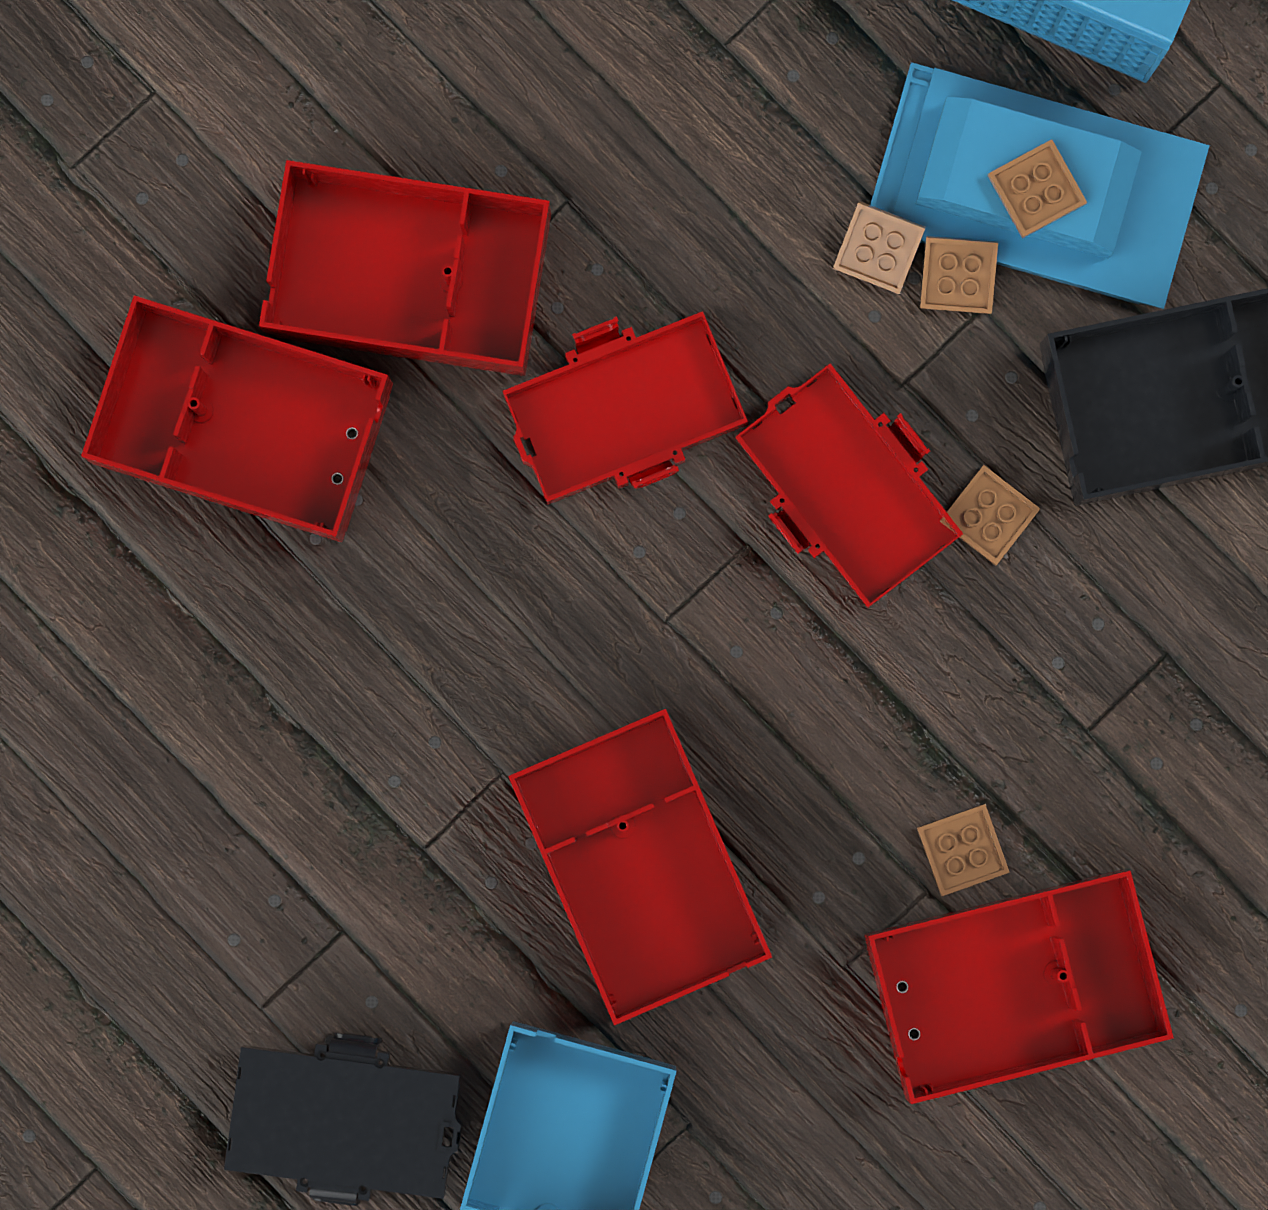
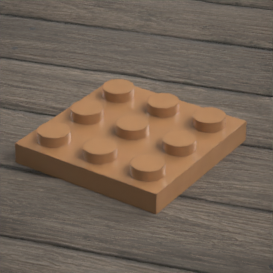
[987,139,1087,239]
[833,201,926,294]
[920,236,998,314]
[940,465,1040,566]
[917,804,1010,896]

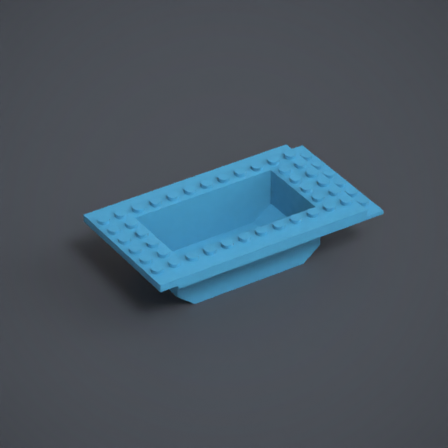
[870,62,1210,309]

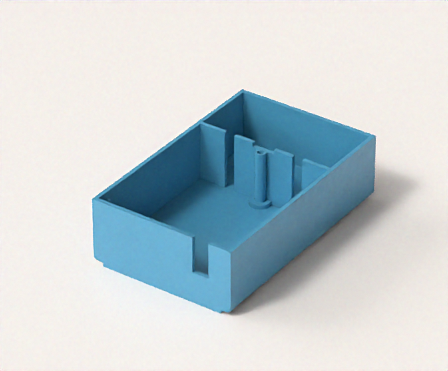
[953,0,1190,83]
[460,1021,677,1210]

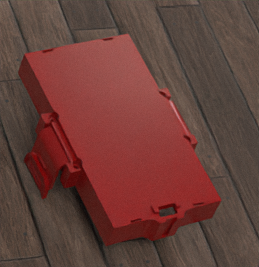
[503,311,748,505]
[735,363,963,608]

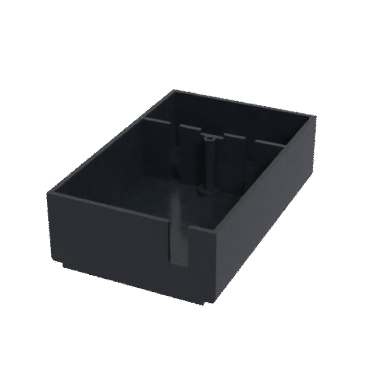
[1040,288,1268,506]

